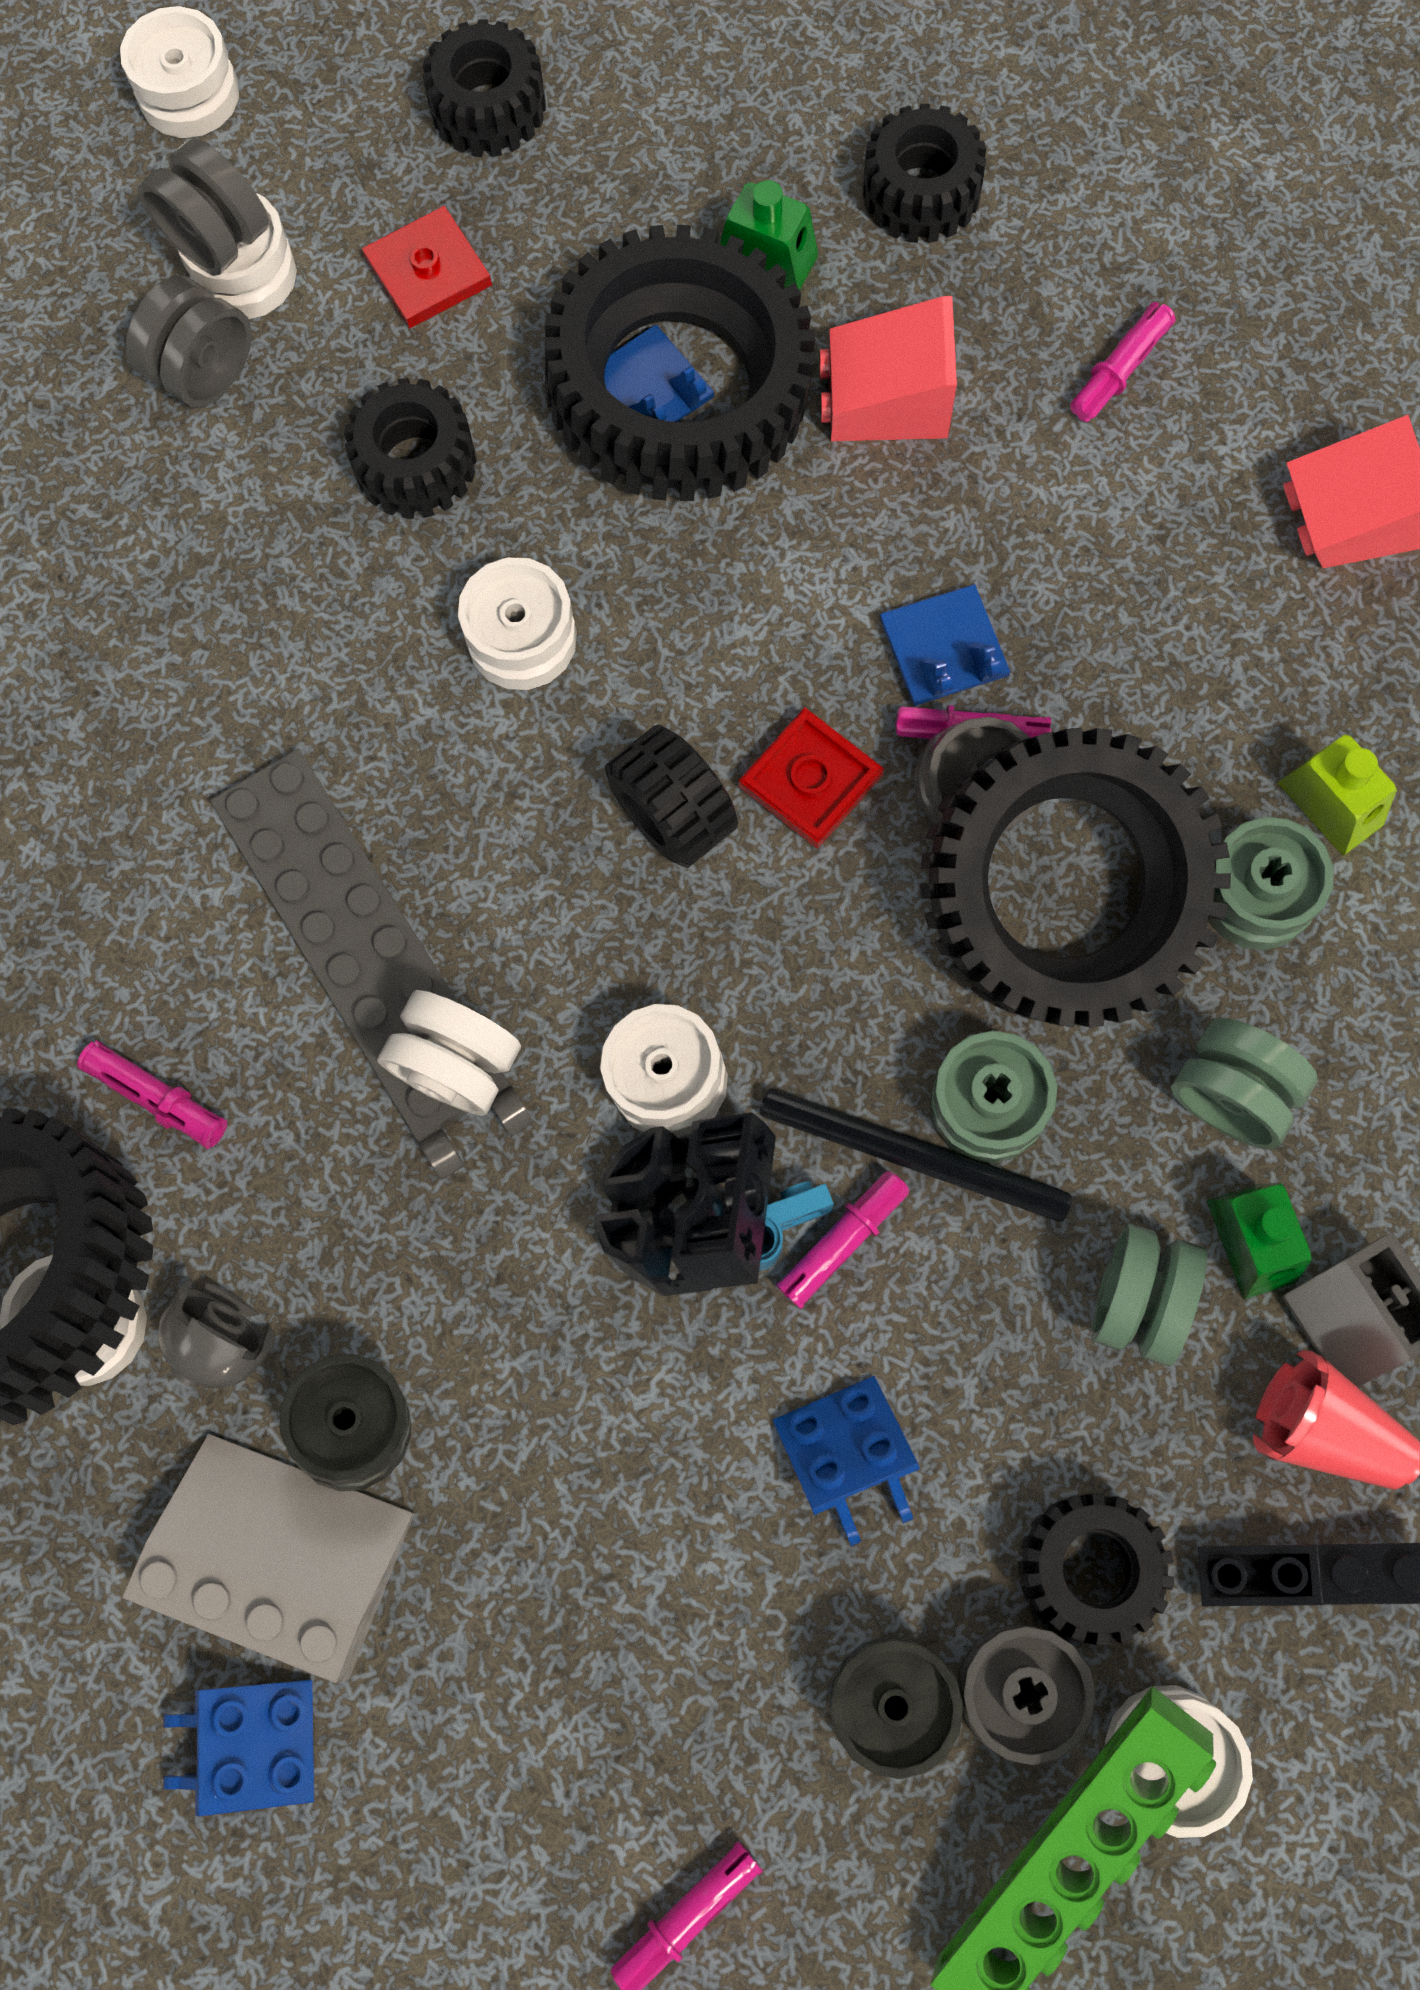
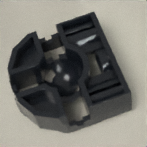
[594,1112,776,1296]

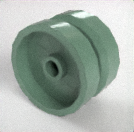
[1209,817,1334,950]
[1171,1018,1318,1150]
[930,1031,1058,1164]
[1091,1223,1207,1367]

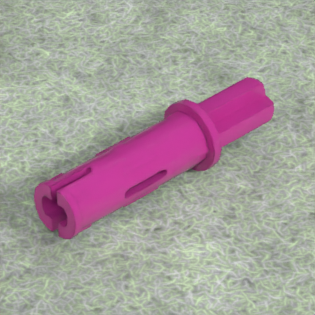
[1070,302,1176,422]
[895,705,1051,739]
[775,1171,910,1310]
[611,1841,764,1990]

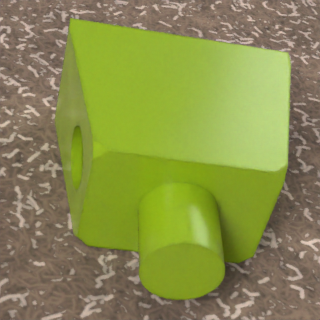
[1278,734,1397,856]

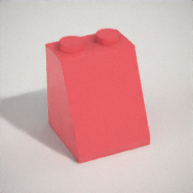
[819,296,957,441]
[1283,415,1420,568]

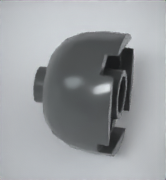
[158,1281,275,1388]

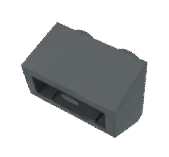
[1281,1232,1420,1387]

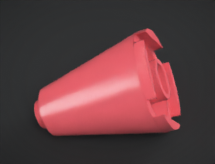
[1253,1350,1420,1490]

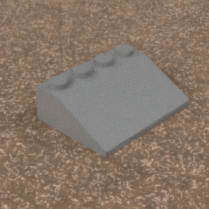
[122,1434,415,1683]

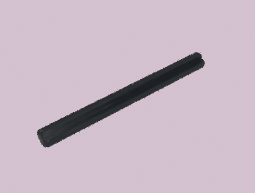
[760,1088,1072,1222]

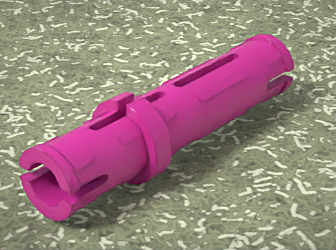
[77,1040,227,1150]

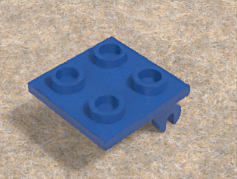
[604,324,714,422]
[880,584,1010,706]
[773,1376,920,1547]
[163,1680,314,1817]

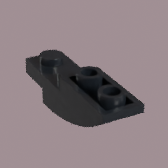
[1197,1543,1420,1607]

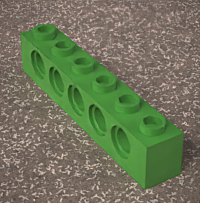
[930,1686,1216,1990]

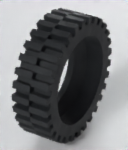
[544,224,816,501]
[920,728,1231,1028]
[0,1108,153,1426]

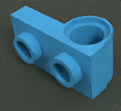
[729,1181,834,1271]

